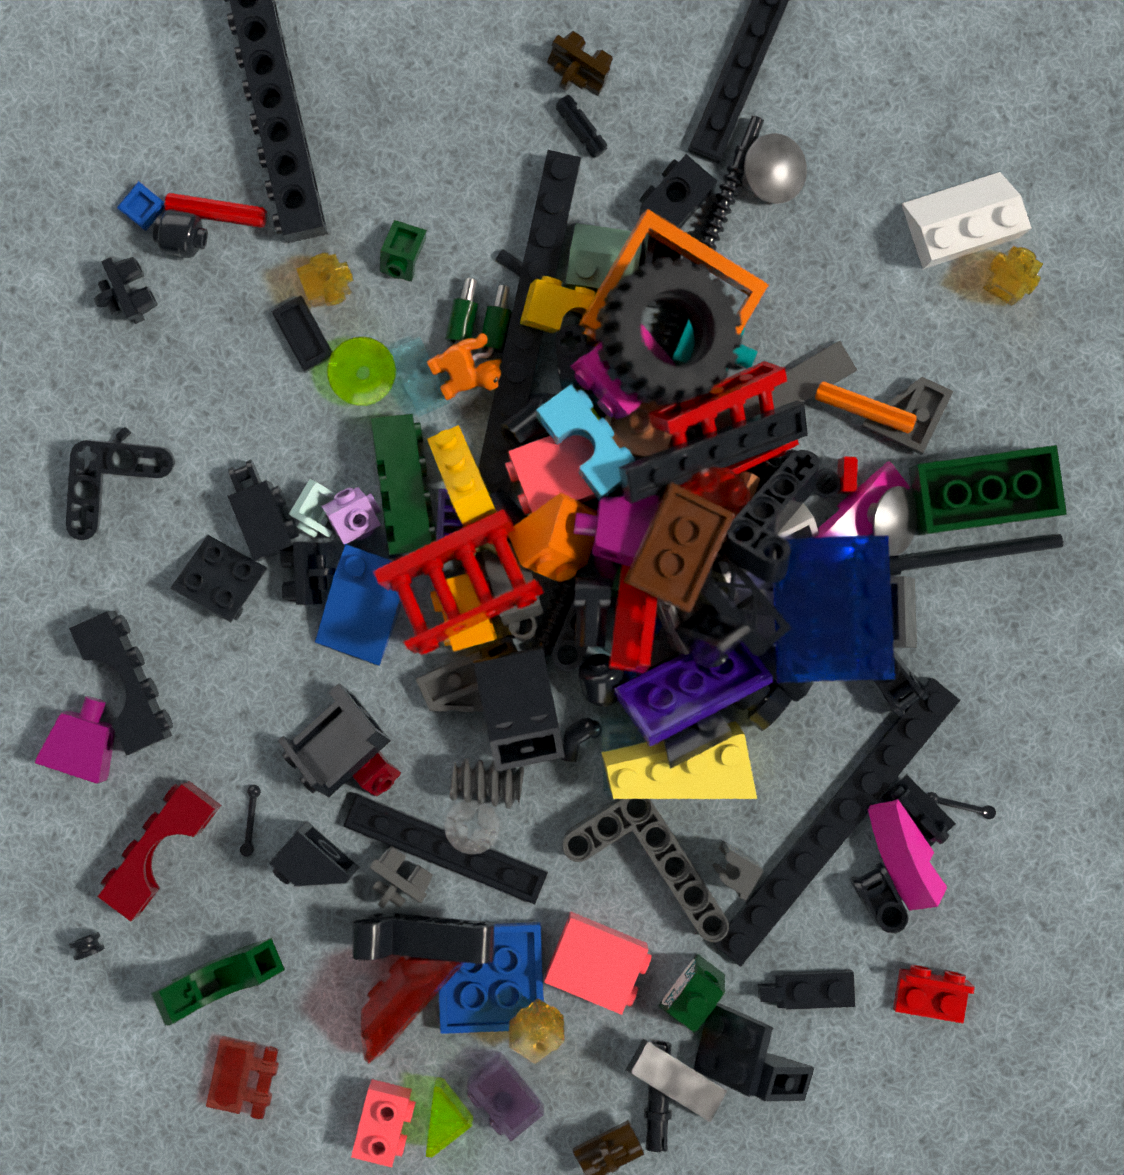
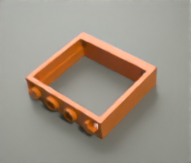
[578,210,769,344]

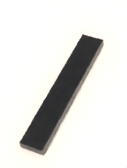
[688,0,789,164]
[619,400,808,503]
[343,793,548,905]

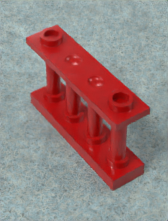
[648,361,799,496]
[374,509,544,655]

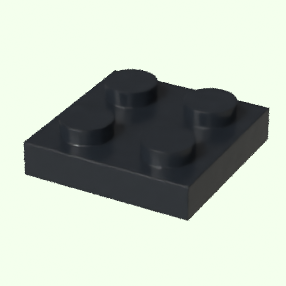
[693,1003,773,1097]

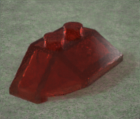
[361,956,464,1064]

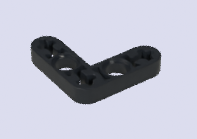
[66,439,175,540]

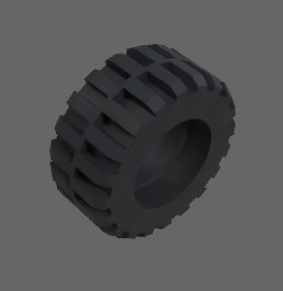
[595,259,742,405]

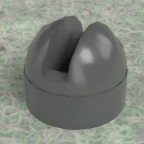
[508,617,537,641]

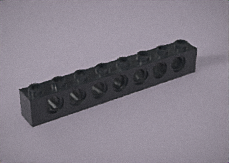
[224,0,328,243]

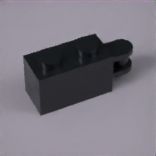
[228,459,299,562]

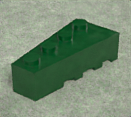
[371,414,436,559]

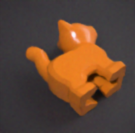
[427,333,502,400]

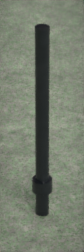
[856,534,1063,577]

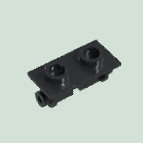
[882,774,956,846]

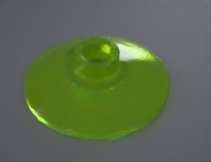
[327,337,396,406]

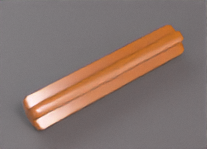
[815,381,917,433]

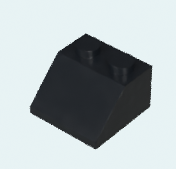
[269,822,359,887]

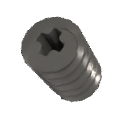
[450,758,524,809]

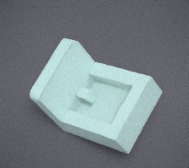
[289,479,336,537]

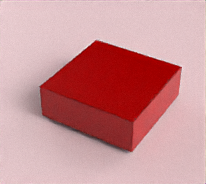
[837,456,858,494]

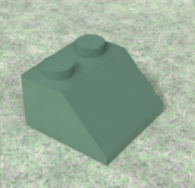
[566,223,642,296]

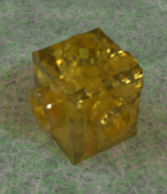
[983,246,1043,306]
[296,253,354,308]
[509,998,564,1064]

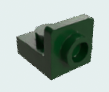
[380,220,427,281]

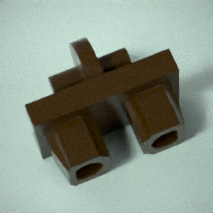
[547,31,613,96]
[572,1120,645,1175]

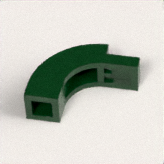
[151,938,285,1026]

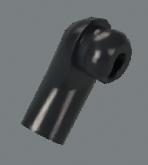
[560,718,601,762]

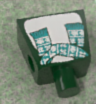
[658,953,725,1033]

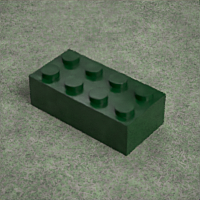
[908,445,1067,536]

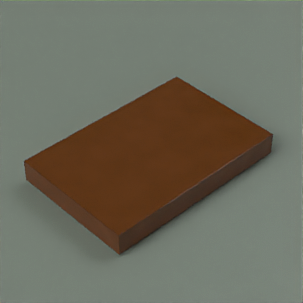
[623,483,735,613]

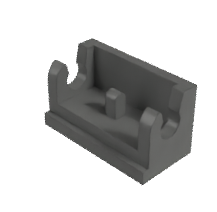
[713,840,764,901]

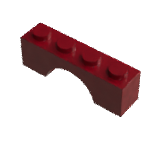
[97,781,222,922]

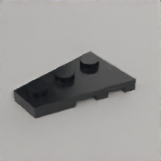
[648,653,732,769]

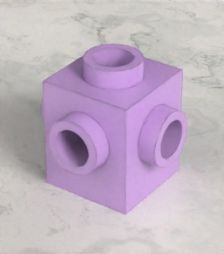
[321,487,381,545]

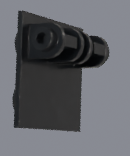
[170,535,267,623]

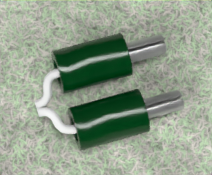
[445,278,512,363]

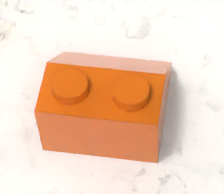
[508,492,597,583]

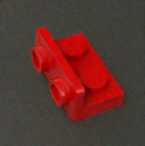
[893,965,975,1024]

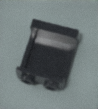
[278,683,391,797]

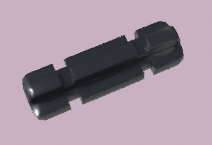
[556,95,607,158]

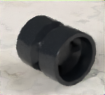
[732,684,792,731]

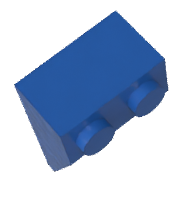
[315,544,402,666]

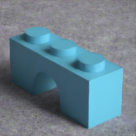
[536,385,635,501]

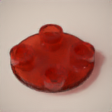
[683,467,751,537]

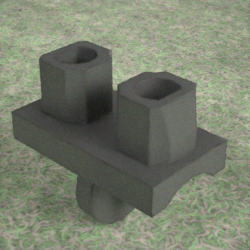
[369,846,433,908]

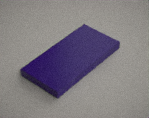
[614,641,772,747]

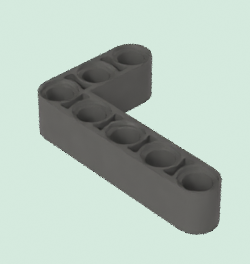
[563,799,729,942]

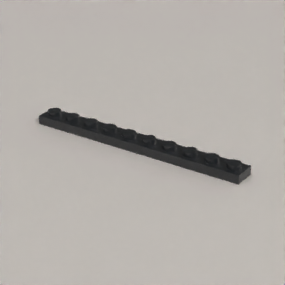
[478,150,581,495]
[713,678,960,967]

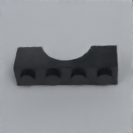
[69,611,173,756]

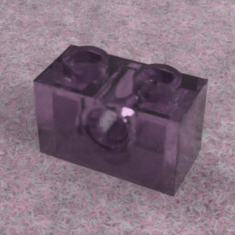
[467,1051,544,1141]

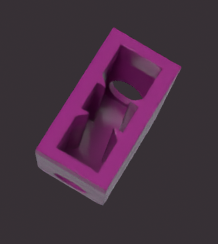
[574,496,659,566]
[35,696,115,784]

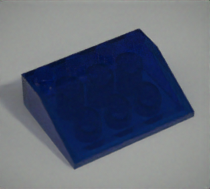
[772,536,895,683]

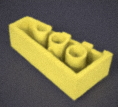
[601,721,757,799]

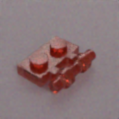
[206,1036,279,1119]

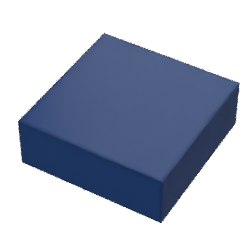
[117,181,165,231]

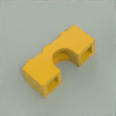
[520,276,598,347]
[427,425,496,527]

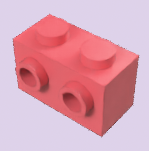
[351,1079,416,1168]

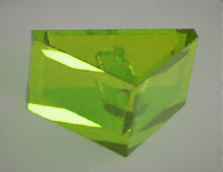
[425,1077,473,1158]

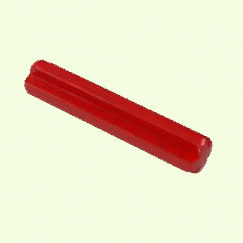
[164,193,267,228]

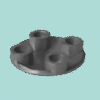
[743,133,807,204]
[867,486,917,556]

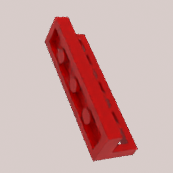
[609,564,658,673]

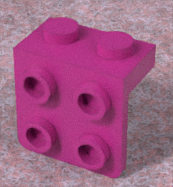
[571,324,676,420]

